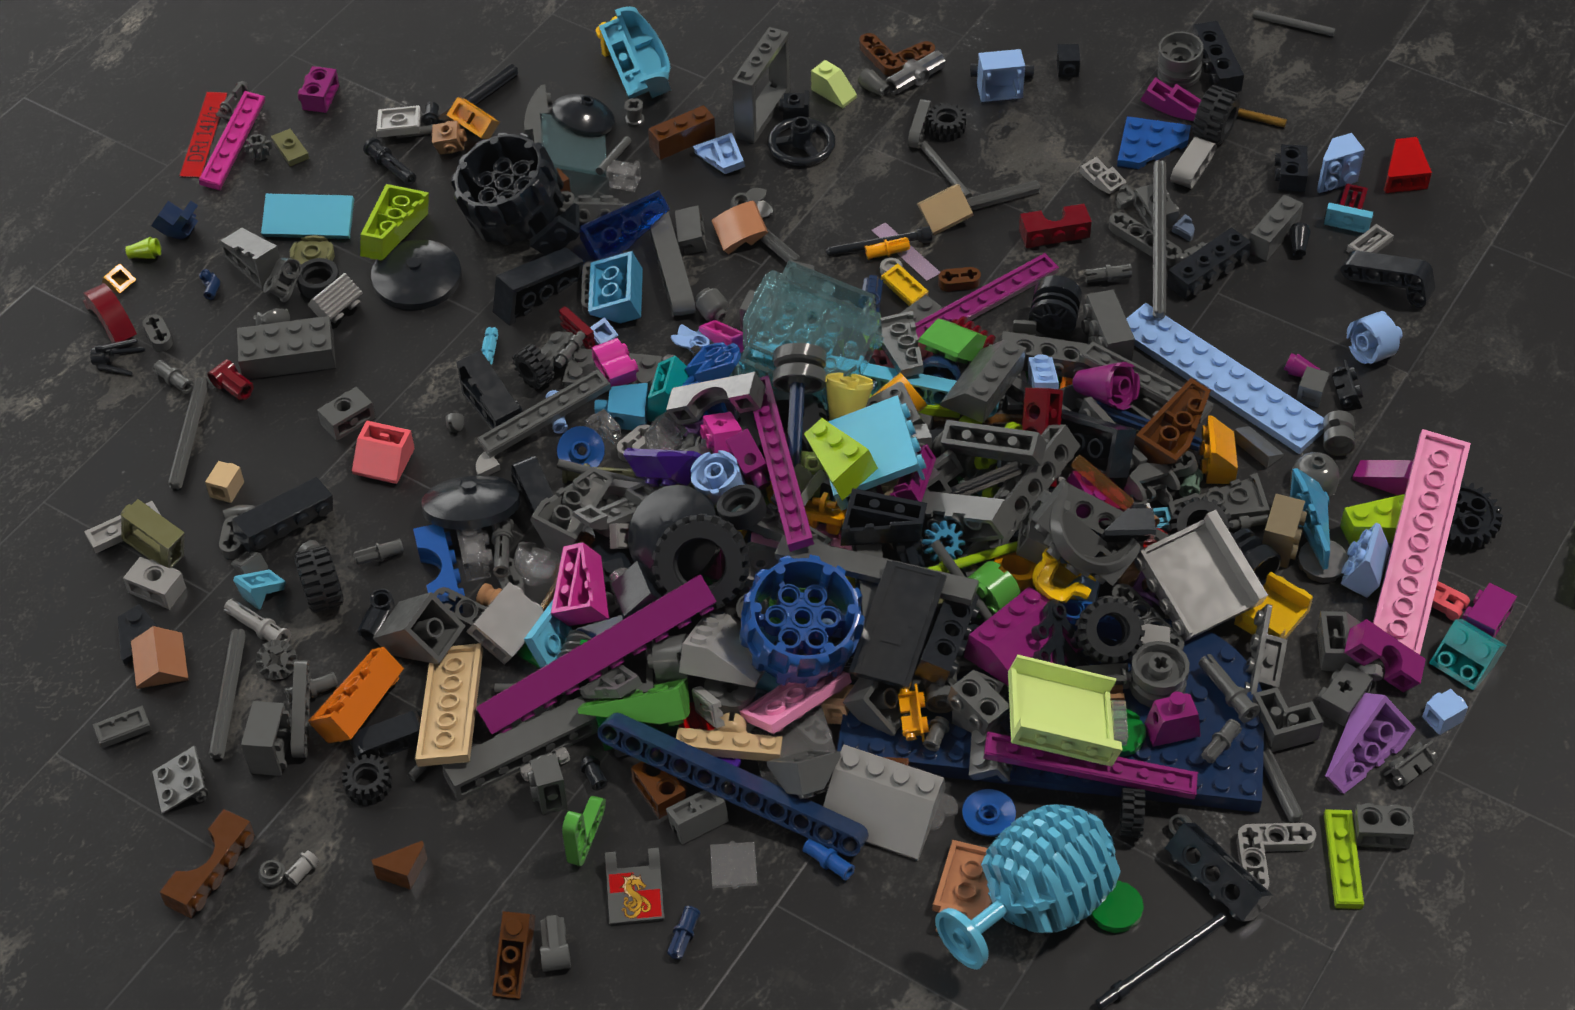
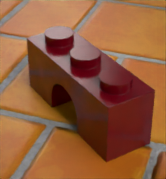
[1019,204,1092,248]

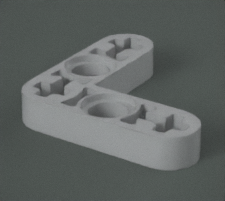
[1236,823,1316,890]

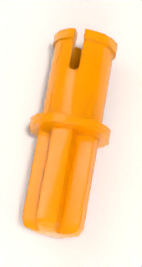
[865,237,910,260]

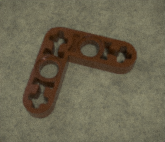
[859,33,935,77]

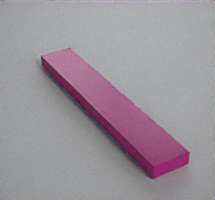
[199,91,265,190]

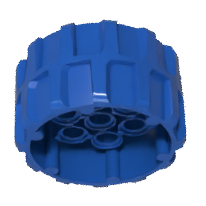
[740,555,865,688]

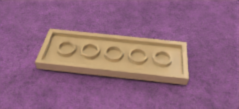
[415,643,483,767]

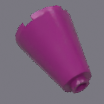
[1073,362,1140,410]

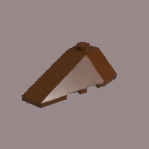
[1134,378,1211,465]

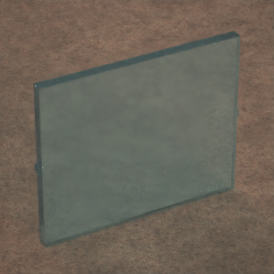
[541,113,607,177]

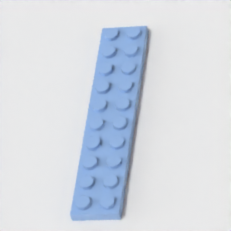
[1126,303,1324,454]

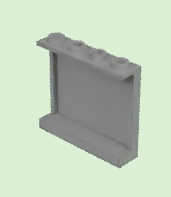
[1134,510,1268,642]

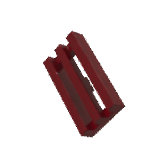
[1340,184,1368,210]
[559,307,595,349]

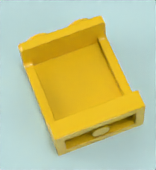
[1234,572,1313,639]

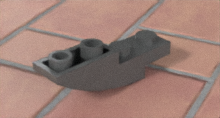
[524,84,554,150]

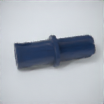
[667,906,701,960]

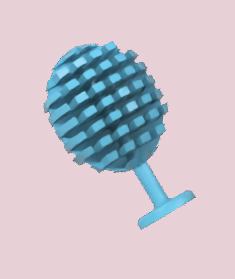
[935,804,1121,969]

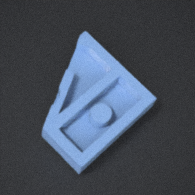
[693,133,745,174]

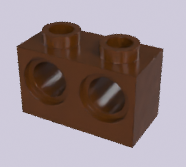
[631,761,688,819]

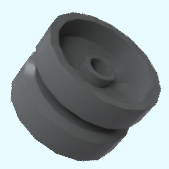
[773,343,826,394]
[1129,641,1190,708]

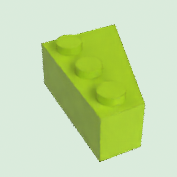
[804,418,878,501]
[1340,494,1405,545]

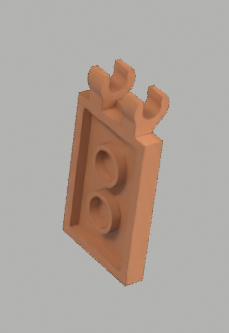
[932,840,992,932]

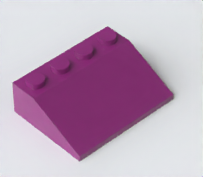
[964,587,1083,686]

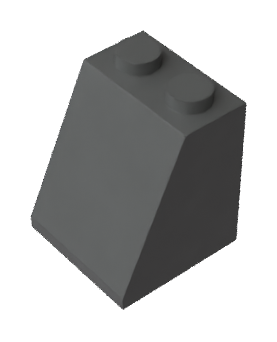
[372,592,465,664]

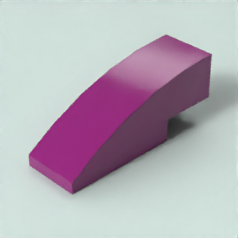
[1140,77,1201,121]

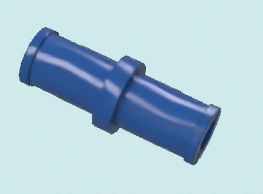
[803,839,855,880]

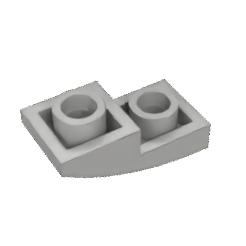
[1079,157,1126,194]

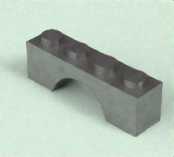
[666,372,766,425]

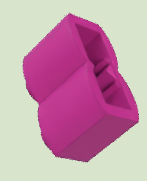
[591,338,639,387]

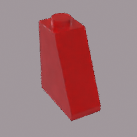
[1384,137,1432,193]

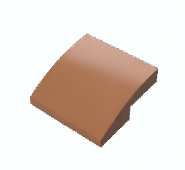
[712,201,768,254]

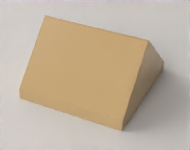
[917,184,974,235]

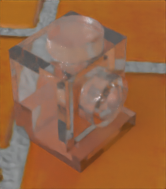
[606,160,641,192]

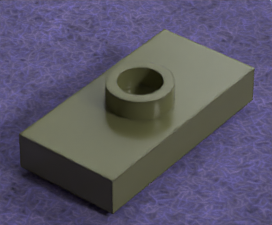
[271,129,310,166]

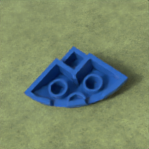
[682,342,741,386]

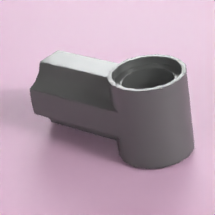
[540,915,571,972]

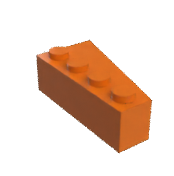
[307,647,404,743]

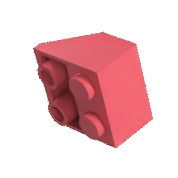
[352,421,415,484]

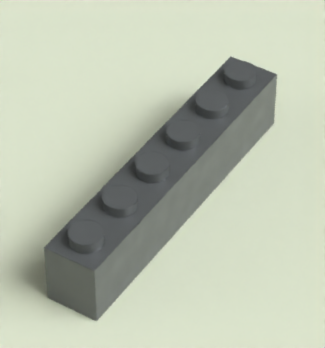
[442,696,598,800]

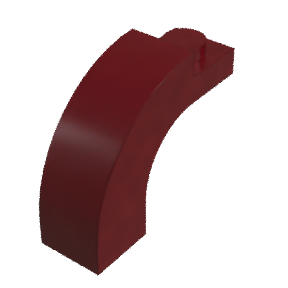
[83,283,137,343]

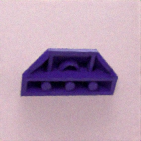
[623,448,702,487]

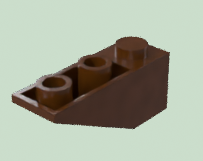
[492,911,536,999]

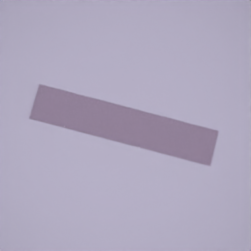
[872,222,940,280]

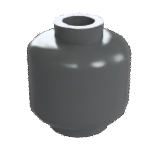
[695,287,729,322]

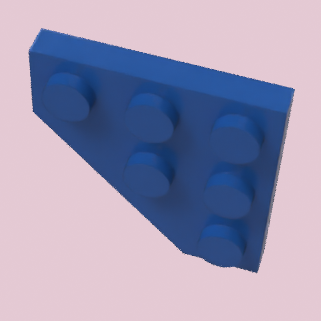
[1117,116,1191,169]

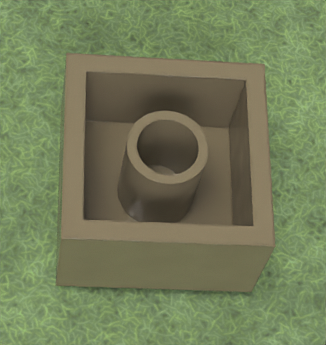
[1262,494,1307,568]

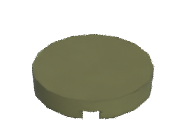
[290,235,335,265]

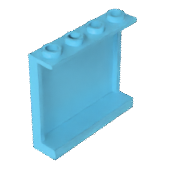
[828,395,926,511]

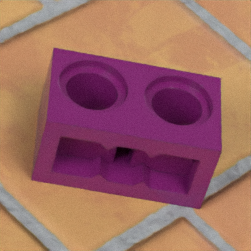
[298,66,339,113]

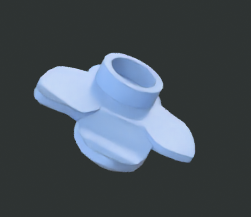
[671,324,712,355]

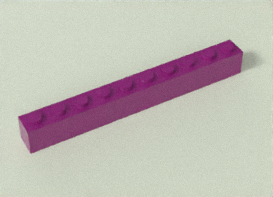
[476,575,717,734]

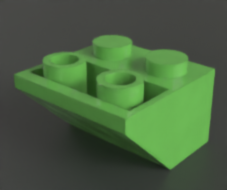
[918,318,987,364]

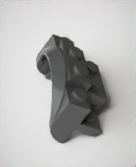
[1031,479,1140,586]

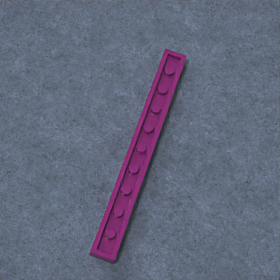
[753,375,814,552]

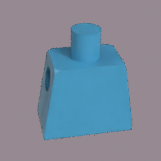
[594,383,649,430]

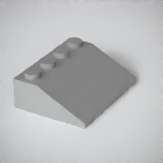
[679,609,765,687]
[823,745,946,861]

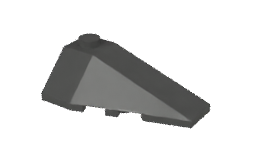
[530,467,614,555]

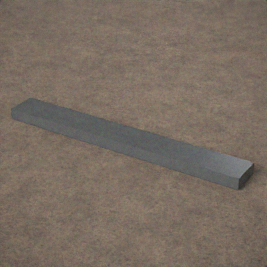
[775,535,979,605]

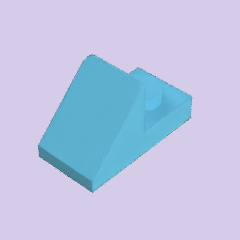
[233,570,286,610]

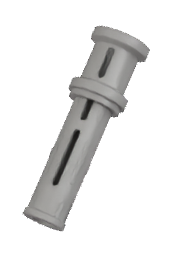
[224,598,291,642]

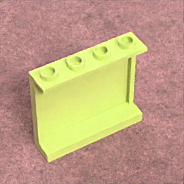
[1008,654,1122,767]

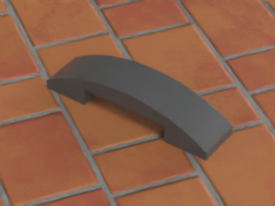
[572,482,656,530]

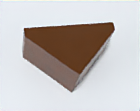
[371,841,428,890]

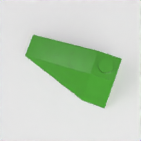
[577,678,690,726]

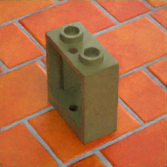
[121,499,185,568]

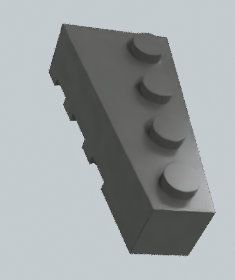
[922,491,1018,543]

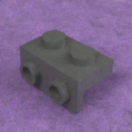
[969,724,1013,782]

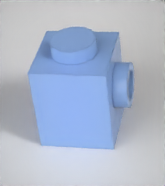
[1422,689,1468,735]

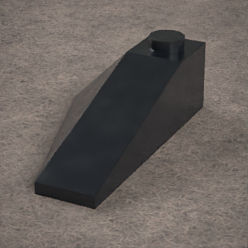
[585,526,634,597]

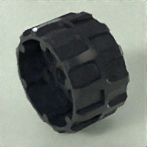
[451,132,564,245]

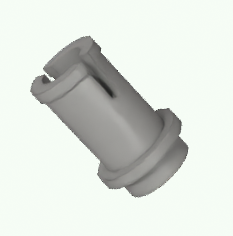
[284,850,319,886]

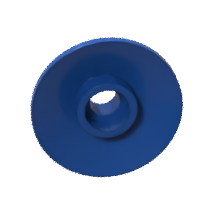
[557,426,605,467]
[962,789,1016,836]

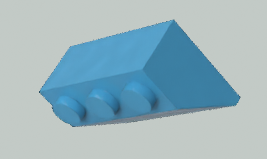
[588,251,643,323]

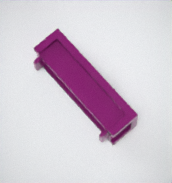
[890,444,936,502]

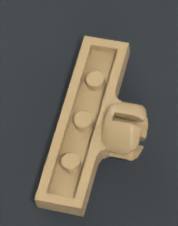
[676,713,782,761]

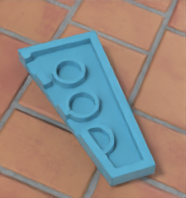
[524,600,572,668]

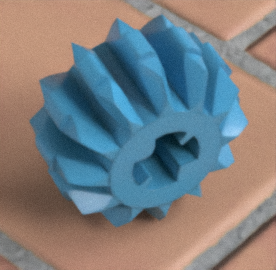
[921,521,965,562]

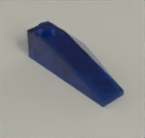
[580,191,670,261]

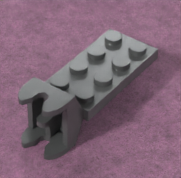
[1079,397,1180,508]

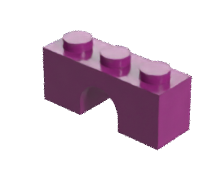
[1344,619,1426,692]

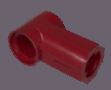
[207,359,254,400]

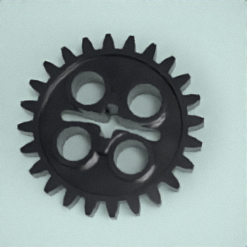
[1447,481,1503,550]

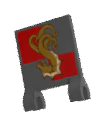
[605,848,664,925]

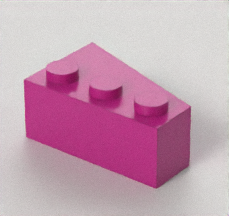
[551,543,609,627]

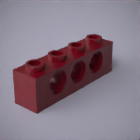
[1022,387,1063,487]

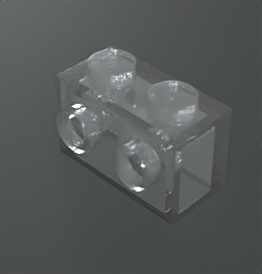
[456,528,493,582]

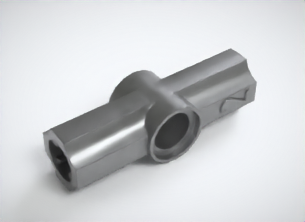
[886,50,946,95]

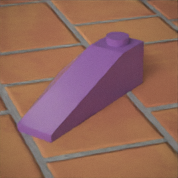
[1325,693,1416,793]

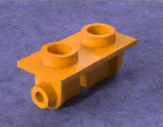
[898,683,929,742]

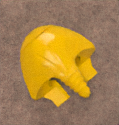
[1032,548,1096,604]

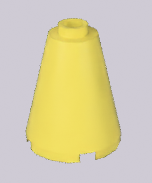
[826,372,873,421]

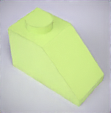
[811,60,857,108]

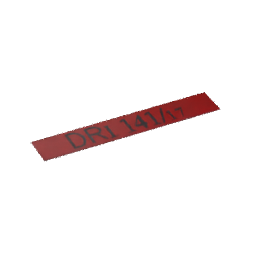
[180,92,227,177]

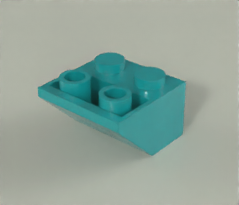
[647,356,689,422]
[1429,619,1507,690]

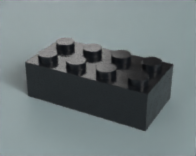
[1061,409,1137,478]

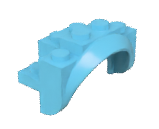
[599,7,671,99]

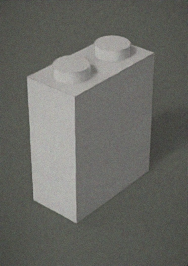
[466,582,544,665]

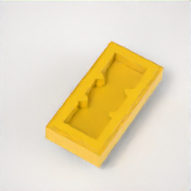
[881,263,929,306]

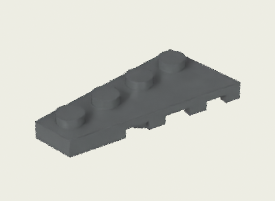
[1168,473,1270,526]

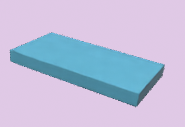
[261,194,354,239]

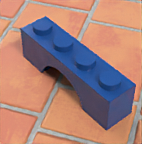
[413,524,465,613]

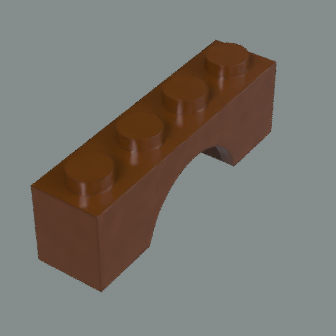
[160,809,255,919]

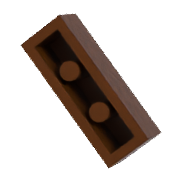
[648,105,716,160]

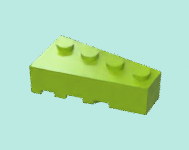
[360,184,429,260]

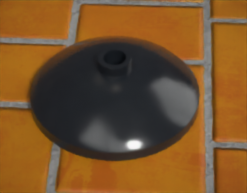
[552,94,615,136]

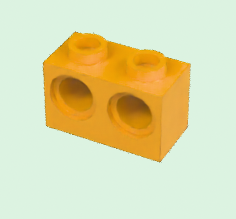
[447,97,500,139]

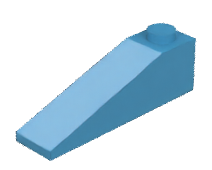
[1290,468,1330,570]

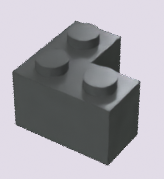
[1016,489,1071,564]
[1252,687,1323,752]

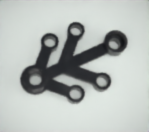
[1031,599,1089,669]

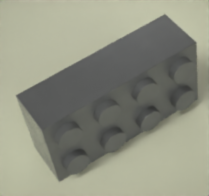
[237,316,336,380]

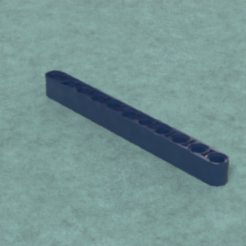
[597,713,869,857]

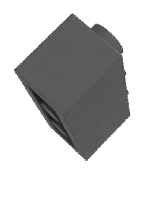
[1249,194,1304,261]

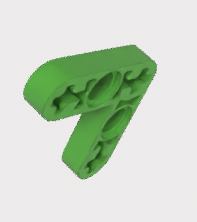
[562,796,606,866]

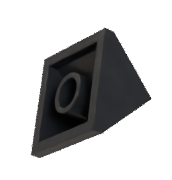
[611,561,664,619]

